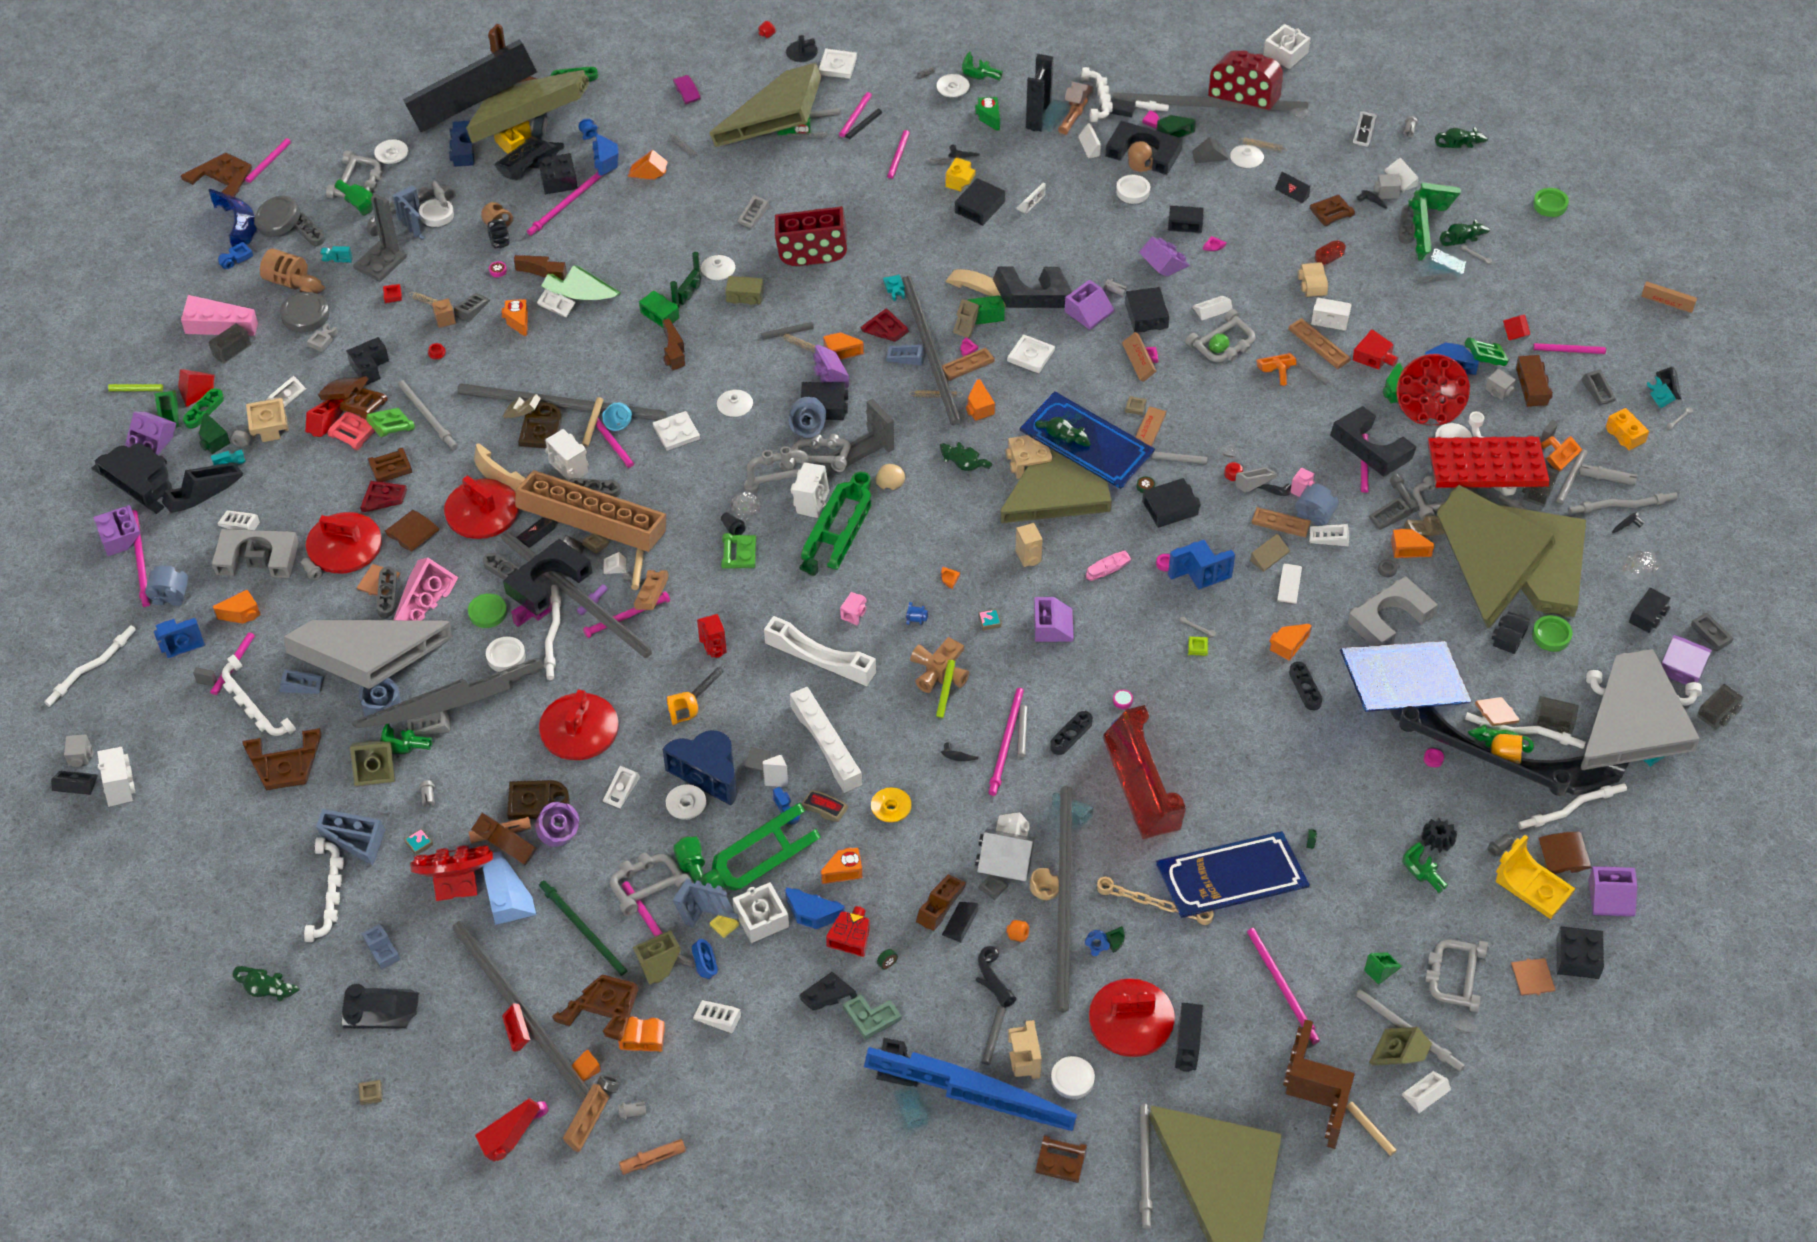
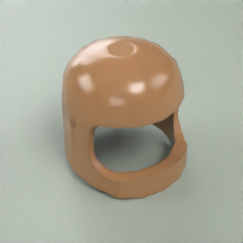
[1128,142,1153,172]
[481,202,513,227]

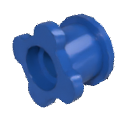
[578,118,598,140]
[906,602,928,625]
[1085,930,1110,956]

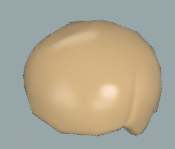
[875,464,905,490]
[1029,868,1059,901]

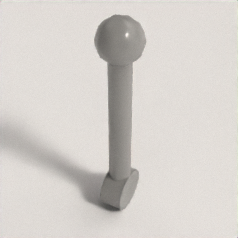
[1460,244,1492,264]
[1666,407,1693,430]
[1179,617,1216,637]

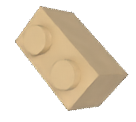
[1016,523,1043,567]

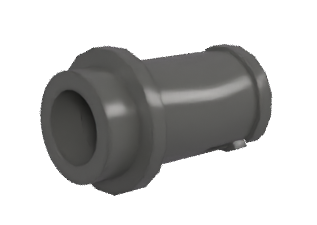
[1487,834,1514,857]

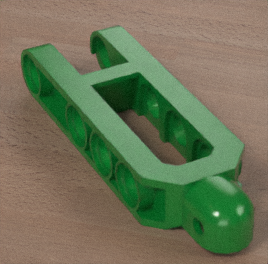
[801,471,872,570]
[699,802,821,891]

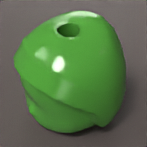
[1209,333,1230,354]

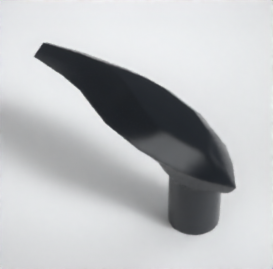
[948,145,980,158]
[1356,190,1387,209]
[1257,484,1291,496]
[1612,512,1645,533]
[941,742,978,761]

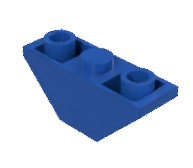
[593,134,619,176]
[1425,342,1479,375]
[785,887,845,929]

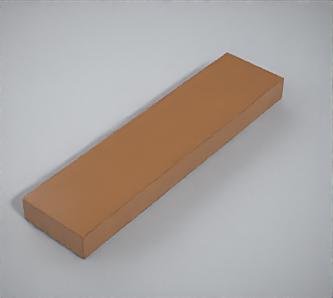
[1288,318,1351,369]

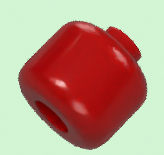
[758,20,776,38]
[1224,462,1243,481]

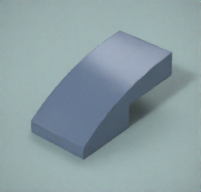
[361,924,400,969]

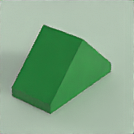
[1364,952,1402,985]

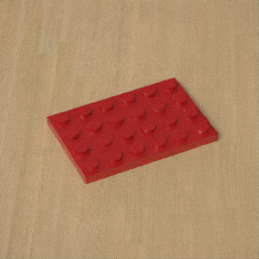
[1428,436,1550,488]

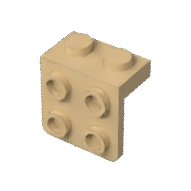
[1005,433,1052,479]

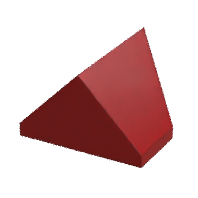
[178,369,215,407]

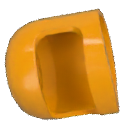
[666,692,698,725]
[1491,734,1522,764]

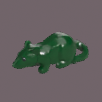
[1435,127,1488,148]
[1439,220,1491,246]
[1035,417,1091,447]
[940,442,992,471]
[232,966,300,1001]

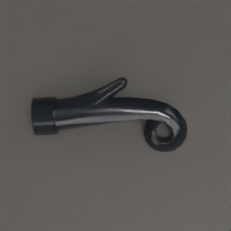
[976,946,1016,1008]

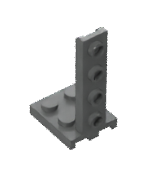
[353,194,407,282]
[814,398,894,477]

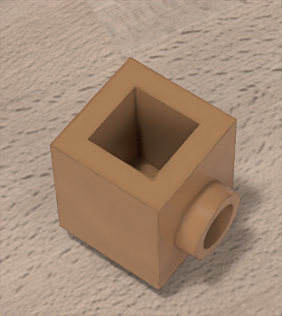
[432,298,456,328]

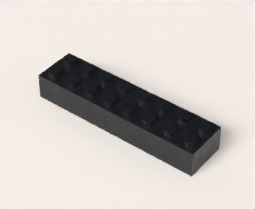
[403,39,537,133]

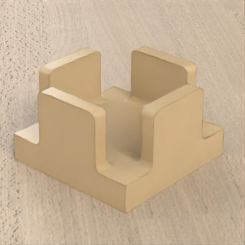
[246,398,289,442]
[1008,1020,1042,1079]

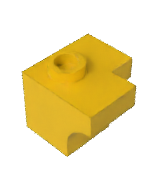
[946,158,976,192]

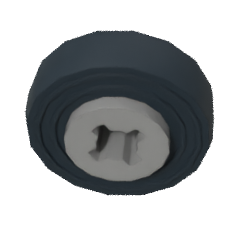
[531,113,548,139]

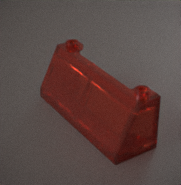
[1103,705,1186,839]

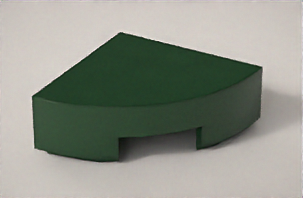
[799,559,818,576]
[1306,829,1317,849]
[1105,926,1125,953]

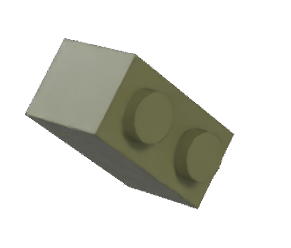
[726,276,764,305]

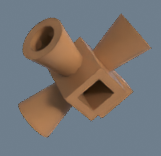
[910,637,969,693]

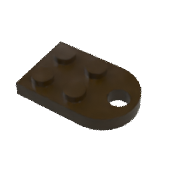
[518,403,562,448]
[507,780,570,819]

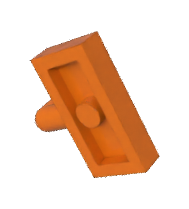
[1256,353,1296,386]
[1541,436,1582,472]

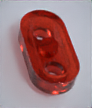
[1315,240,1346,265]

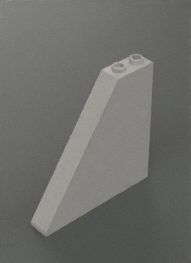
[284,620,452,689]
[1581,649,1700,770]

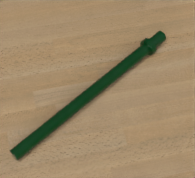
[539,880,628,976]

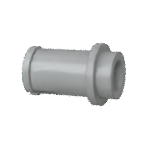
[1403,116,1418,137]
[1104,279,1127,297]
[300,557,322,580]
[419,780,435,807]
[618,1101,646,1120]

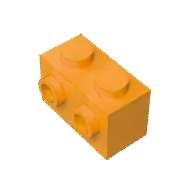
[1606,408,1649,450]

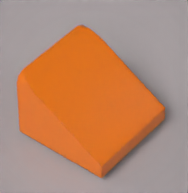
[571,1050,601,1082]

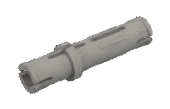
[1579,464,1637,486]

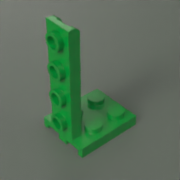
[1408,182,1461,260]

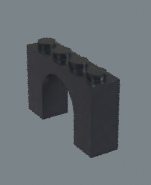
[1105,120,1183,175]
[992,266,1072,308]
[1330,406,1417,477]
[503,539,593,616]

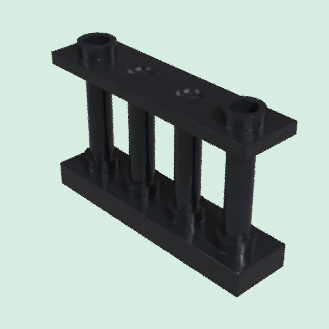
[1025,54,1054,132]

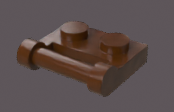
[1309,194,1355,227]
[340,388,388,419]
[367,447,413,482]
[1035,1135,1087,1183]

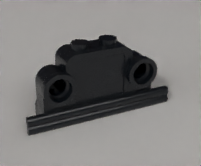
[91,443,172,514]

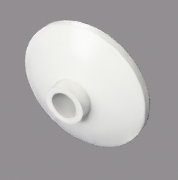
[937,74,969,97]
[374,140,408,164]
[1230,145,1264,168]
[701,255,735,280]
[717,390,753,417]
[666,784,706,819]

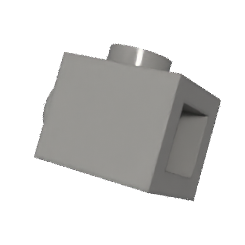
[1374,174,1401,199]
[1485,369,1516,400]
[64,734,93,767]

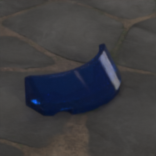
[208,189,257,247]

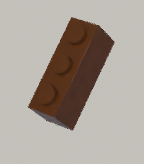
[1516,355,1553,407]

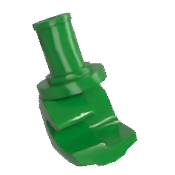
[962,52,1003,81]
[334,179,373,216]
[380,723,432,754]
[673,836,705,884]
[1402,842,1448,894]

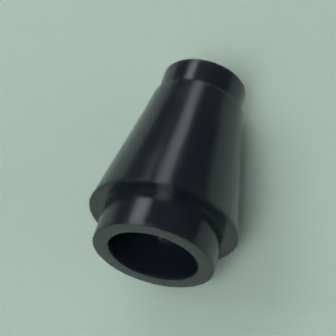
[721,512,746,535]

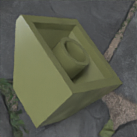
[350,741,395,786]
[632,930,681,985]
[1369,1027,1432,1065]

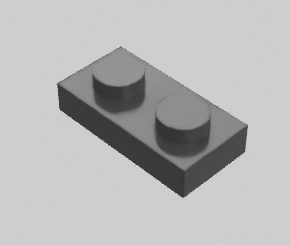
[1691,613,1733,651]

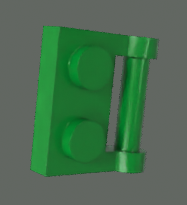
[1465,337,1509,367]

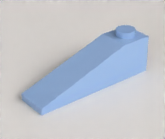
[483,851,536,925]

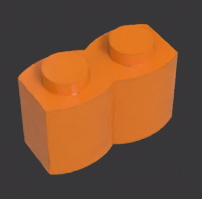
[619,1016,665,1052]

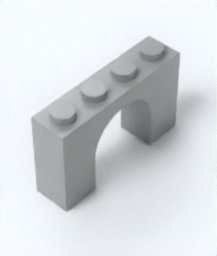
[212,529,299,578]
[1348,576,1438,651]

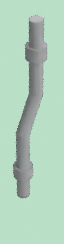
[1568,492,1678,515]

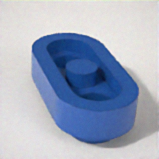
[692,939,718,979]

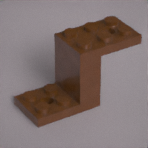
[1283,1019,1355,1149]

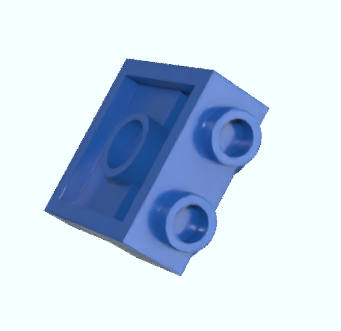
[153,618,205,658]

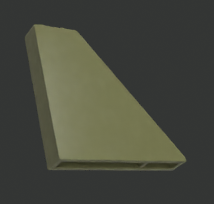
[709,63,821,147]
[466,70,589,143]
[1000,419,1112,523]
[1437,485,1556,628]
[1499,505,1586,617]
[1149,1105,1282,1242]

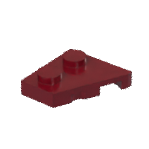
[860,308,909,342]
[360,481,407,512]

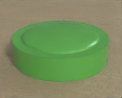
[1533,188,1569,217]
[468,593,507,628]
[1532,615,1573,652]

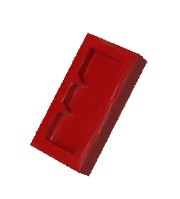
[502,1004,530,1052]

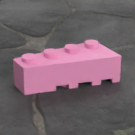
[181,295,258,336]

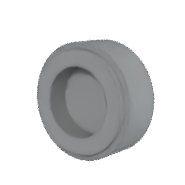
[231,430,251,447]

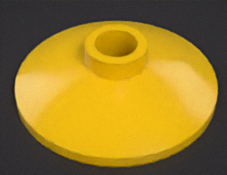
[871,787,911,822]

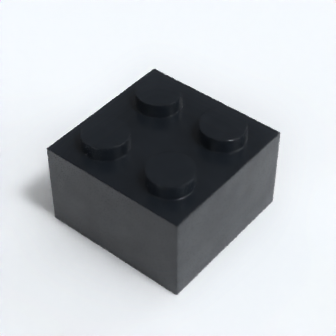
[538,153,578,195]
[1556,926,1604,979]

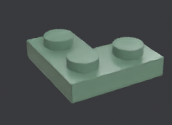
[843,994,902,1040]

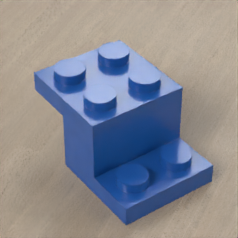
[1168,540,1235,590]

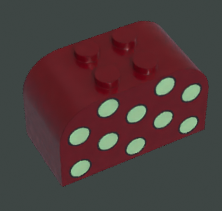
[1208,50,1283,110]
[775,206,847,266]

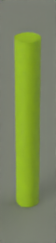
[108,384,163,391]
[936,660,956,718]

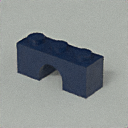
[449,120,474,167]

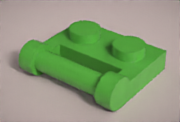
[366,408,415,437]
[721,533,756,568]

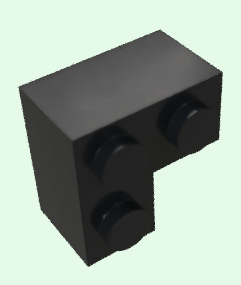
[346,337,389,386]

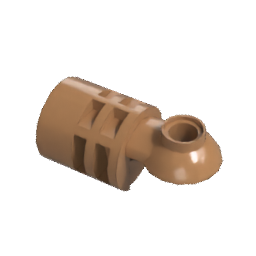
[260,248,325,294]

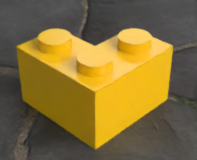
[494,120,532,154]

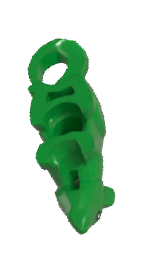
[1468,725,1534,753]

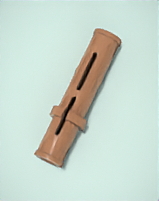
[1058,98,1088,135]
[468,817,531,844]
[619,1139,686,1175]

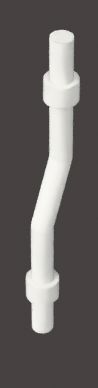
[544,585,561,680]
[44,625,136,707]
[1465,712,1586,749]
[1518,783,1627,830]

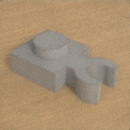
[307,323,337,352]

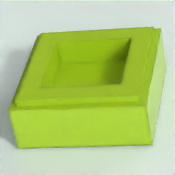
[1188,636,1208,656]

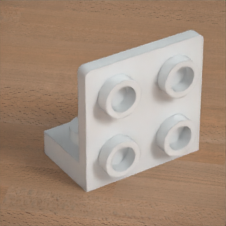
[1311,298,1351,331]

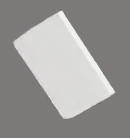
[1079,123,1101,158]
[1385,158,1418,191]
[1016,183,1045,213]
[1192,296,1232,320]
[267,376,306,407]
[763,755,788,788]
[1402,1071,1451,1113]

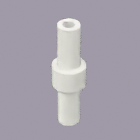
[1135,101,1169,112]

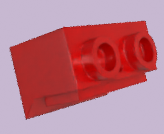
[697,614,727,658]

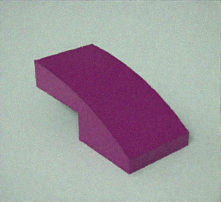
[673,75,701,104]
[511,599,552,627]

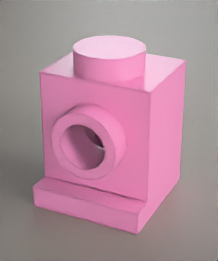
[1290,468,1315,497]
[840,592,867,625]

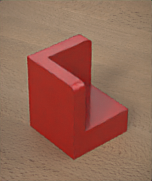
[1503,314,1530,340]

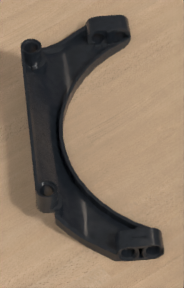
[1381,648,1629,796]

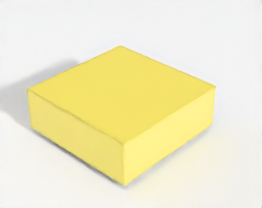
[710,915,739,938]

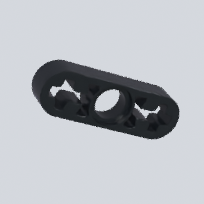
[1289,662,1323,711]
[1050,711,1093,755]

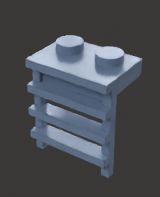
[392,185,425,240]
[673,878,739,928]

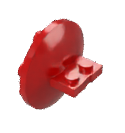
[1396,354,1470,425]
[444,475,519,539]
[306,512,382,574]
[539,689,618,761]
[410,845,493,901]
[1089,979,1175,1057]

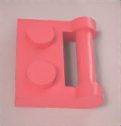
[327,411,375,451]

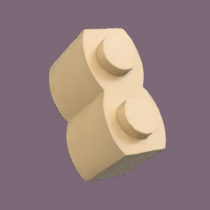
[1298,262,1328,297]

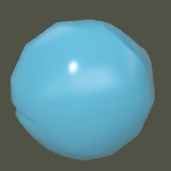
[602,402,632,431]

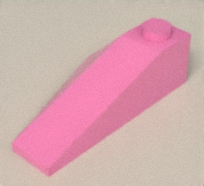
[393,558,458,621]

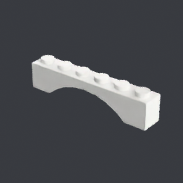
[764,616,876,686]
[790,687,862,793]

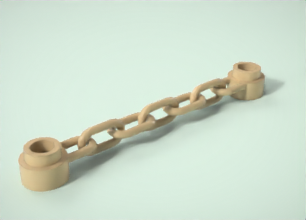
[1097,877,1213,925]

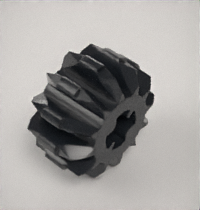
[487,219,510,249]
[1421,818,1457,853]

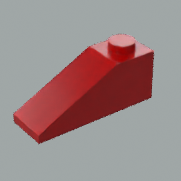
[305,399,345,437]
[475,1098,540,1162]

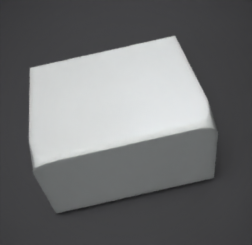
[604,552,626,574]

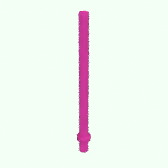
[527,172,603,236]
[132,510,150,607]
[988,688,1024,796]
[1247,928,1320,1045]

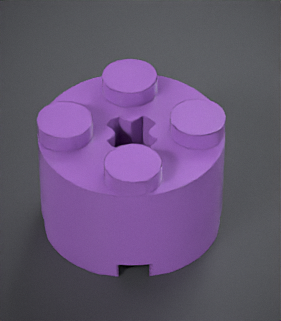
[535,802,579,847]

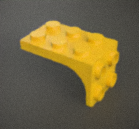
[1495,835,1576,919]

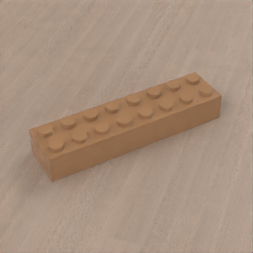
[516,470,666,552]

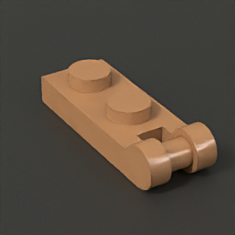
[634,570,668,610]

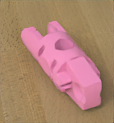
[1085,551,1131,581]

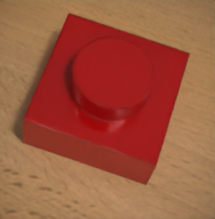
[383,284,402,303]

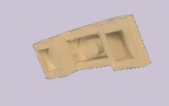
[946,269,1006,307]
[474,443,526,493]

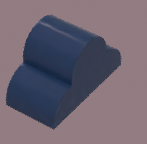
[662,730,737,806]

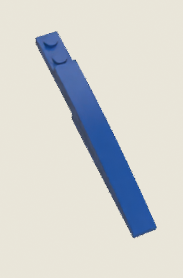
[864,1047,1077,1131]

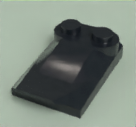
[494,137,556,180]
[342,984,420,1029]

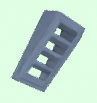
[886,345,926,366]
[280,669,323,694]

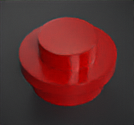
[428,343,446,360]

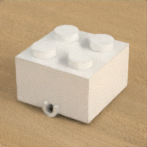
[1263,24,1311,69]
[545,429,589,481]
[791,463,830,518]
[97,747,135,807]
[733,882,789,943]

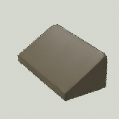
[1250,534,1290,572]

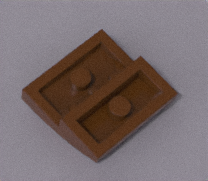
[318,377,368,400]
[385,510,439,552]
[1539,832,1592,874]

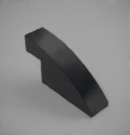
[162,462,243,513]

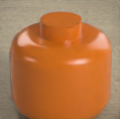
[1006,920,1029,942]

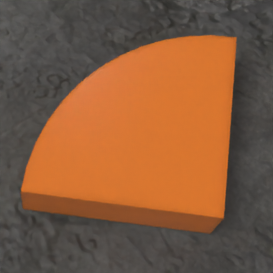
[941,567,960,589]

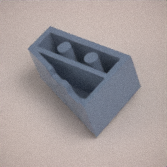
[316,809,385,866]

